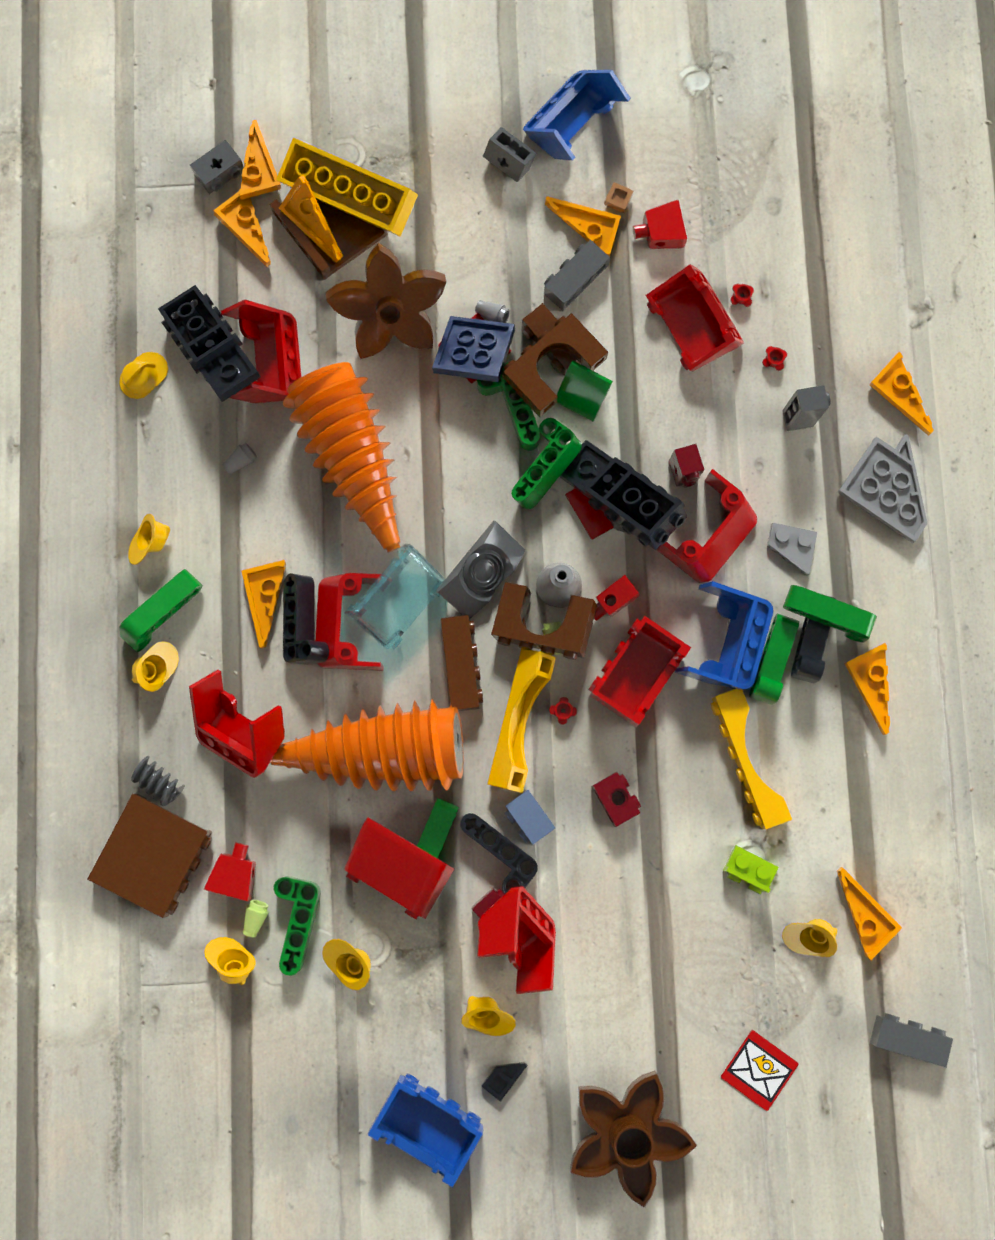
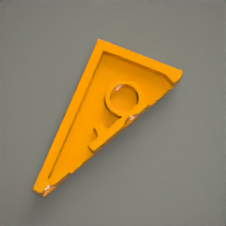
[239,120,281,200]
[279,175,343,263]
[214,191,271,267]
[545,196,621,257]
[869,352,934,436]
[241,560,286,649]
[844,643,890,735]
[837,867,902,960]

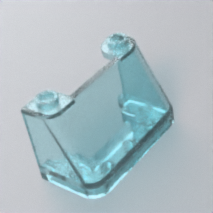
[344,544,445,649]

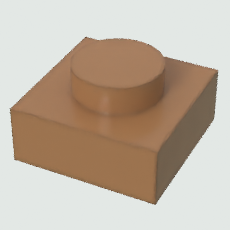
[604,182,634,213]

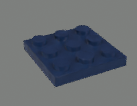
[432,316,515,382]

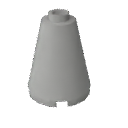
[536,563,582,608]

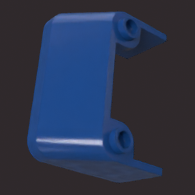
[523,70,631,161]
[675,581,773,689]

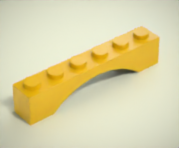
[487,649,556,793]
[711,689,792,829]

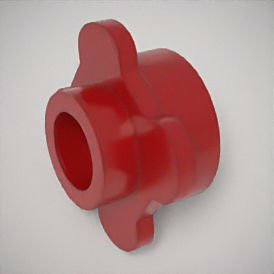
[730,284,754,307]
[762,346,787,371]
[549,697,577,725]

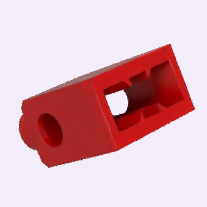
[633,200,687,249]
[594,575,640,621]
[204,842,256,901]

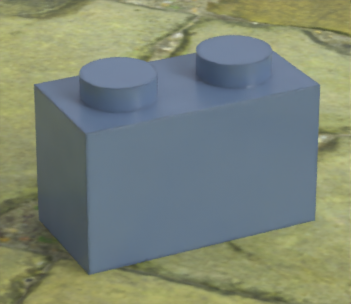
[504,790,555,845]

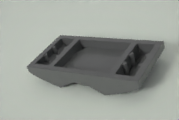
[436,521,525,619]

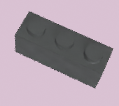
[544,240,610,311]
[782,385,831,431]
[870,1013,953,1068]

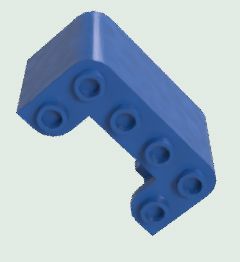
[367,1073,483,1188]

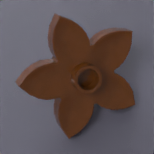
[325,242,446,359]
[570,1071,697,1207]

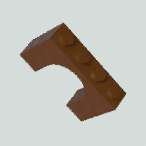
[503,313,608,417]
[491,582,597,660]

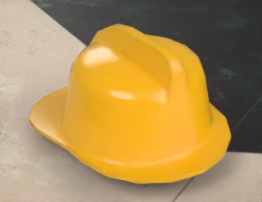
[119,352,168,399]
[128,514,170,565]
[132,641,179,692]
[782,919,837,957]
[204,937,256,985]
[322,939,371,990]
[461,996,516,1036]

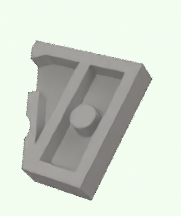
[767,523,817,576]

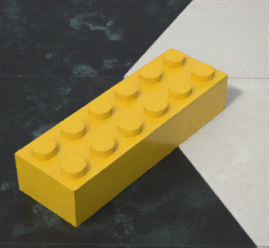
[276,137,418,237]

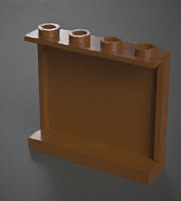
[270,199,388,280]
[87,793,212,918]

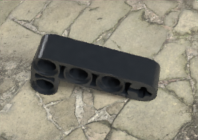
[283,573,329,665]
[791,595,836,683]
[460,813,538,893]

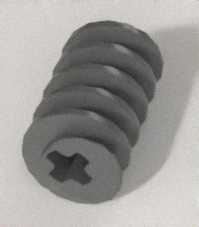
[131,756,185,806]

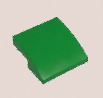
[556,361,613,421]

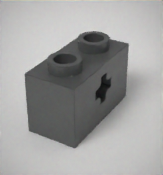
[483,127,536,183]
[190,140,244,194]

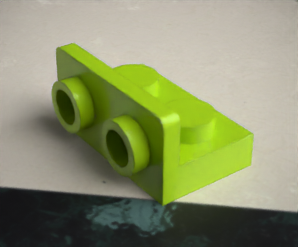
[723,845,779,895]

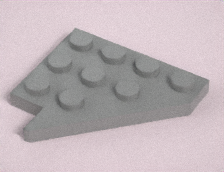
[837,434,928,543]

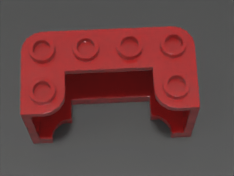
[588,616,692,727]

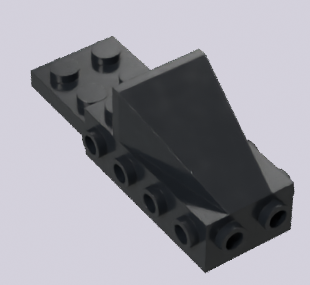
[158,285,261,402]
[560,440,687,550]

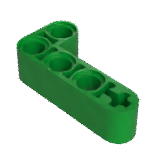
[477,363,540,451]
[511,418,582,509]
[119,569,203,652]
[783,585,877,643]
[749,613,799,705]
[417,798,459,859]
[273,876,321,976]

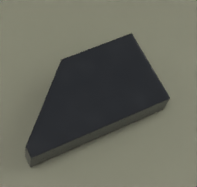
[481,1062,528,1102]

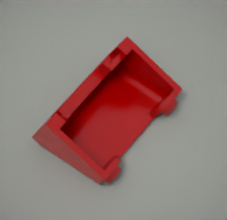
[645,264,744,372]
[344,817,454,920]

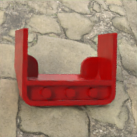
[221,299,301,404]
[656,469,757,584]
[315,573,388,671]
[189,670,285,778]
[477,886,556,994]

